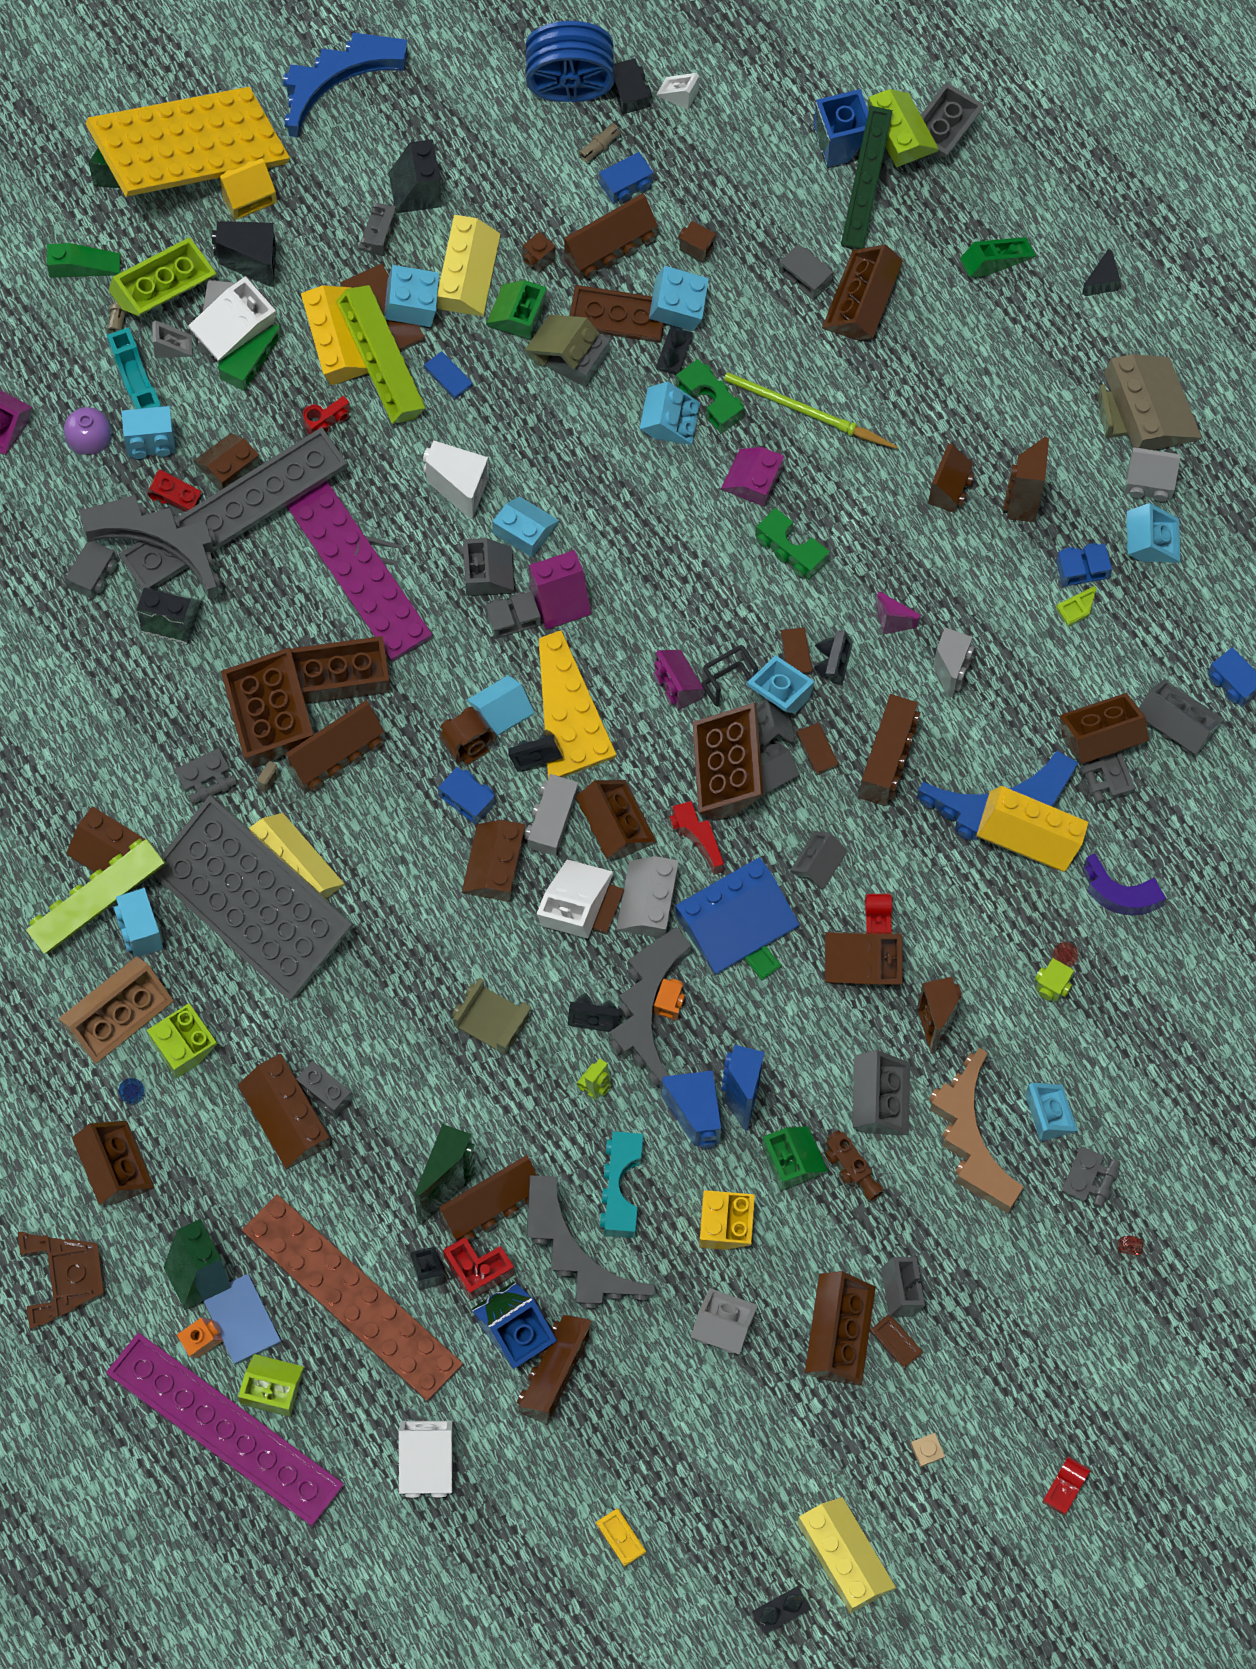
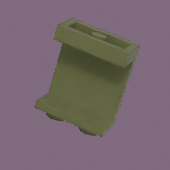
[525,314,600,369]
[452,978,531,1055]

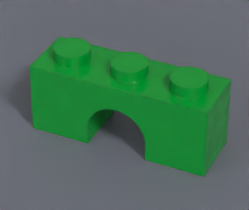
[676,359,744,434]
[755,508,830,580]

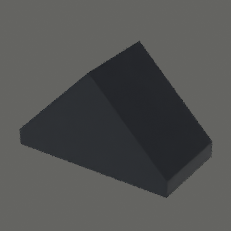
[1082,249,1120,296]
[410,1246,444,1290]

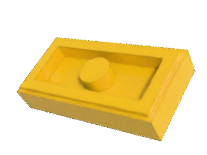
[596,1508,646,1568]

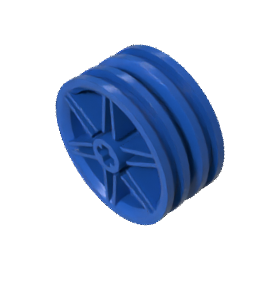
[526,21,614,102]

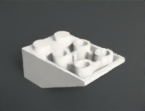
[188,276,276,361]
[537,860,613,939]

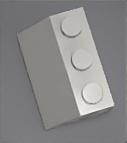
[616,856,679,938]

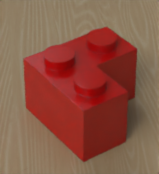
[443,1237,514,1301]

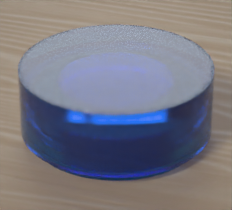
[118,1078,145,1105]

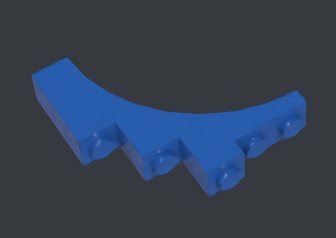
[283,32,408,138]
[917,751,1078,841]

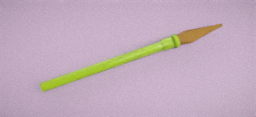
[724,372,898,449]

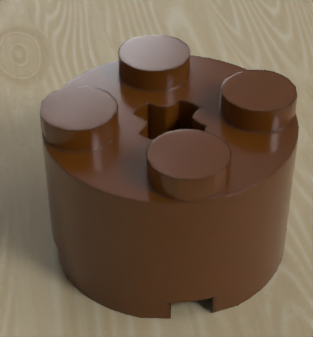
[440,706,497,765]

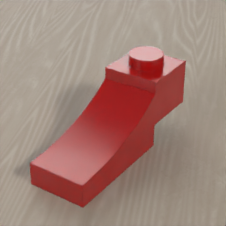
[669,801,724,875]

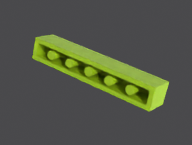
[336,285,425,424]
[26,838,167,954]

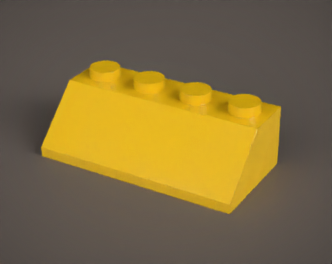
[301,285,369,385]
[976,786,1089,872]

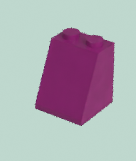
[529,550,591,630]

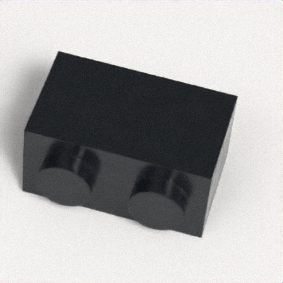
[612,58,652,115]

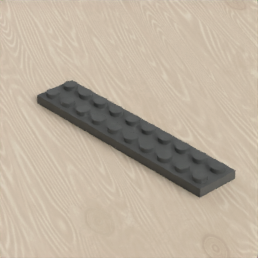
[119,427,348,591]

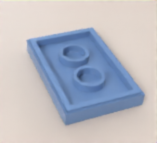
[203,1274,281,1366]

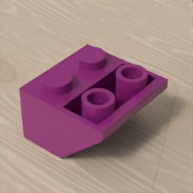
[653,650,704,711]

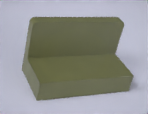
[1097,384,1128,438]

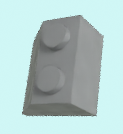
[1124,447,1181,502]
[691,1288,758,1355]

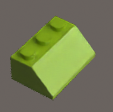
[867,89,939,167]

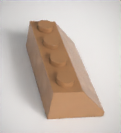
[58,956,173,1064]

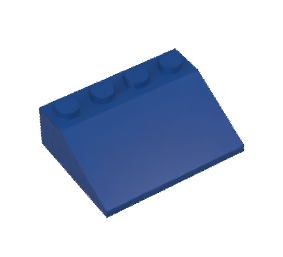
[675,857,800,975]

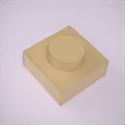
[910,1433,945,1468]

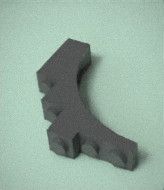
[79,495,220,599]
[608,927,691,1089]
[526,1175,655,1308]

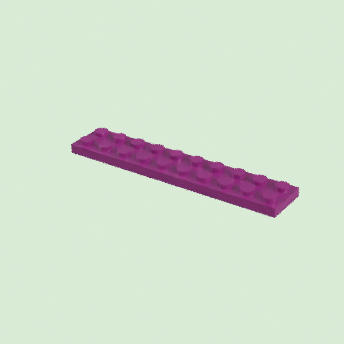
[286,481,433,662]
[106,1332,344,1527]

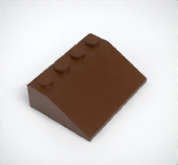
[221,647,314,768]
[692,703,764,821]

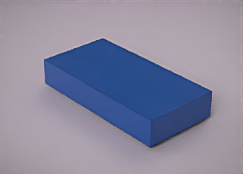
[424,351,473,400]

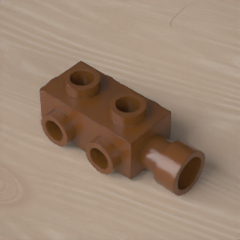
[824,1130,885,1202]

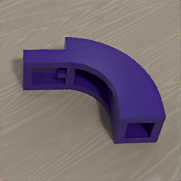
[1083,853,1166,916]

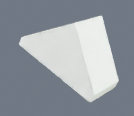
[656,73,699,110]

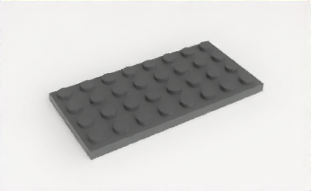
[153,795,355,1001]

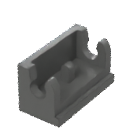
[358,203,397,256]

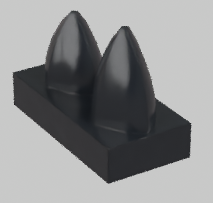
[656,326,693,375]
[814,630,853,685]
[508,729,563,772]
[567,993,620,1032]
[752,1586,811,1636]

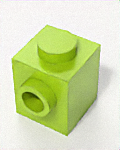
[1035,958,1074,1002]

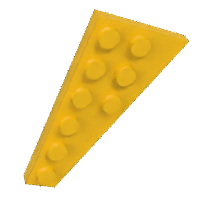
[539,630,616,779]

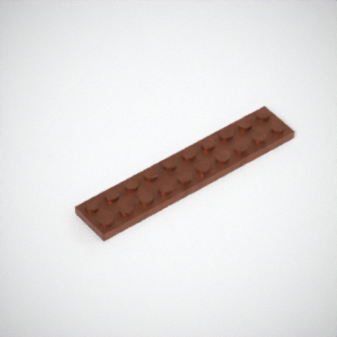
[241,1194,463,1403]

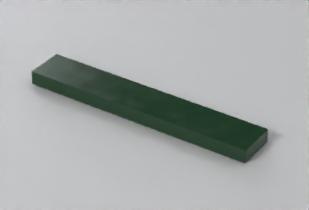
[841,105,893,249]

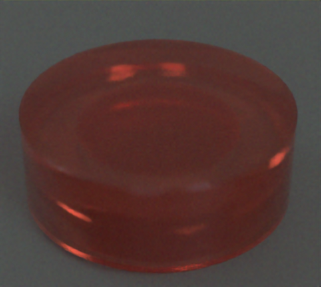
[1052,942,1078,967]
[1117,1236,1144,1255]

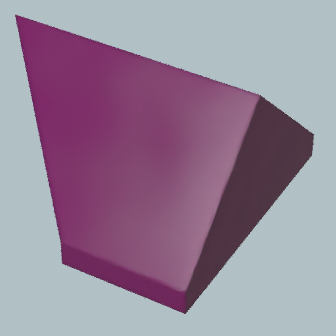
[875,591,921,635]

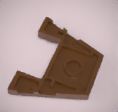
[17,1232,105,1331]

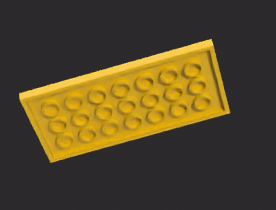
[85,86,290,197]

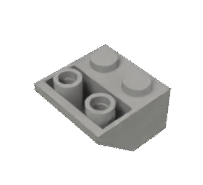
[933,628,975,698]

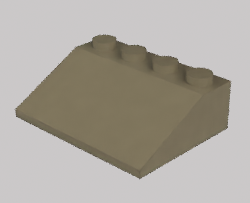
[1104,354,1202,450]

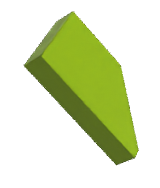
[1056,586,1096,627]

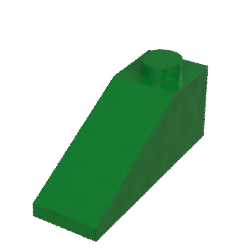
[960,237,1036,277]
[47,243,120,278]
[218,324,281,392]

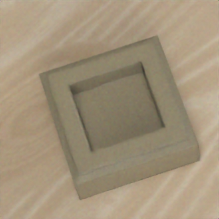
[257,760,279,793]

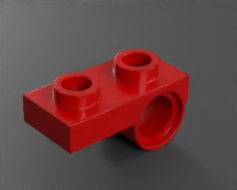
[303,396,350,435]
[147,469,202,512]
[865,893,892,932]
[1042,1456,1091,1516]

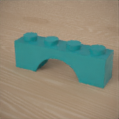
[107,327,161,409]
[600,1131,643,1238]

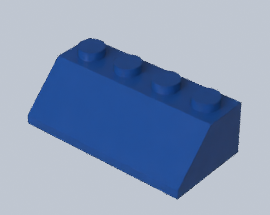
[721,1045,764,1130]

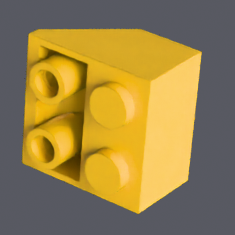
[220,158,277,221]
[699,1190,755,1250]

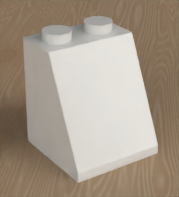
[423,441,489,519]
[399,1421,453,1498]

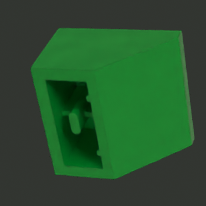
[486,280,547,340]
[761,1126,828,1191]

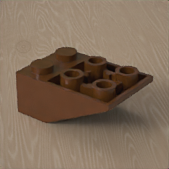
[825,932,902,984]

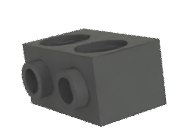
[296,1061,352,1119]

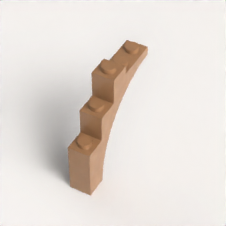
[929,1048,1024,1214]

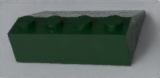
[415,1124,476,1225]

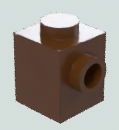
[678,221,716,262]
[522,231,556,273]

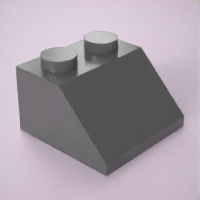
[545,334,610,388]

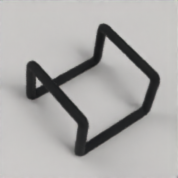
[702,645,758,707]

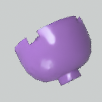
[64,407,112,455]

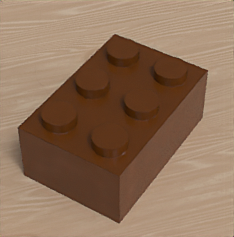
[1059,692,1149,764]

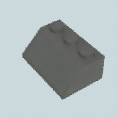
[921,82,985,157]
[1139,679,1225,754]
[852,1050,910,1135]

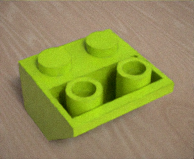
[147,1003,217,1079]
[238,1354,304,1417]

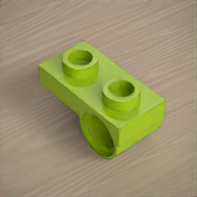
[576,1058,611,1100]

